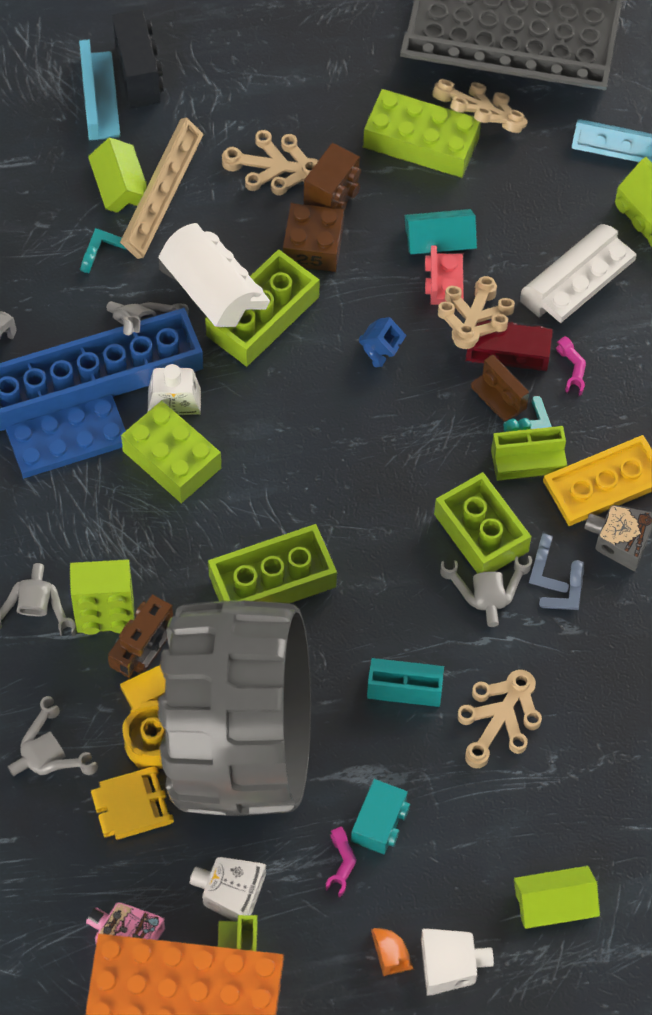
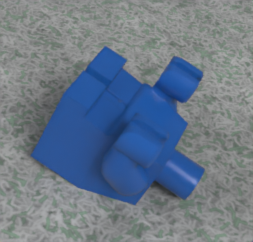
[359,317,406,367]

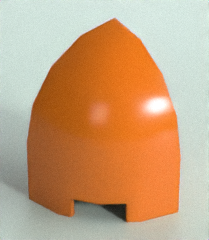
[371,928,413,976]

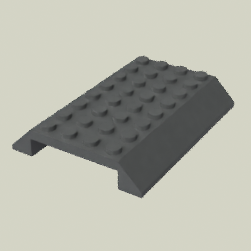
[400,0,622,90]

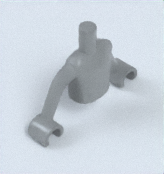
[106,301,189,335]
[440,556,532,627]
[0,563,77,637]
[8,696,98,776]

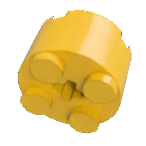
[123,701,165,769]

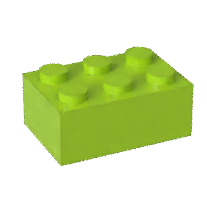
[121,400,221,503]
[434,472,531,574]
[70,560,135,635]

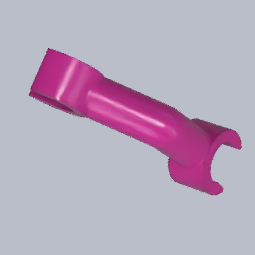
[555,336,586,396]
[326,826,356,897]

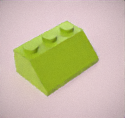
[615,157,652,247]

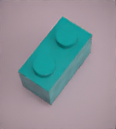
[351,779,410,855]

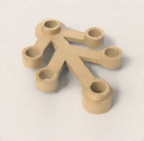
[432,79,527,133]
[222,130,318,195]
[438,276,515,349]
[457,670,542,768]

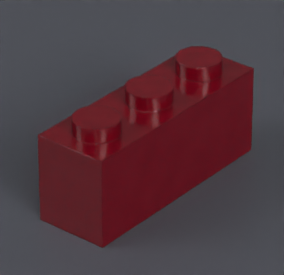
[466,320,553,371]

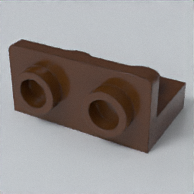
[471,355,529,422]

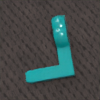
[80,228,126,273]
[503,396,552,432]

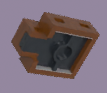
[108,594,173,678]

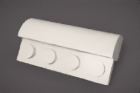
[158,223,270,327]
[520,224,637,323]

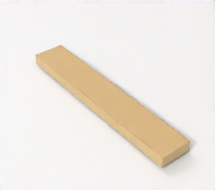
[120,118,203,259]

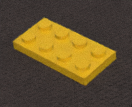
[543,435,652,526]

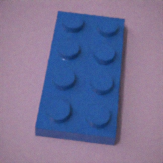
[6,394,126,479]

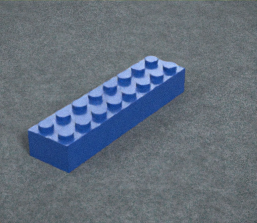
[0,307,203,431]

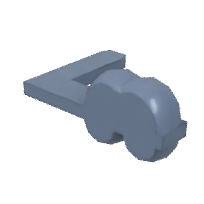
[529,533,569,593]
[539,560,584,610]

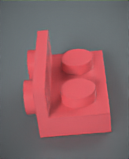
[425,246,464,305]

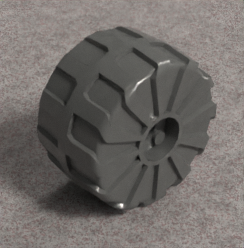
[158,600,311,816]

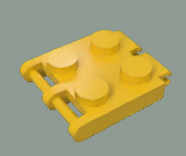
[91,766,174,840]

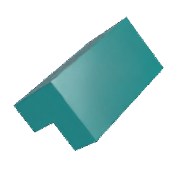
[405,209,477,254]
[367,658,444,707]

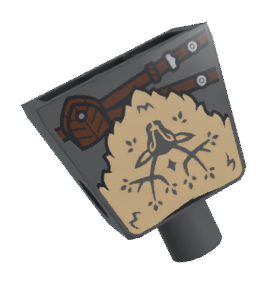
[584,505,652,572]

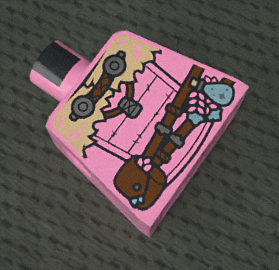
[87,902,165,944]

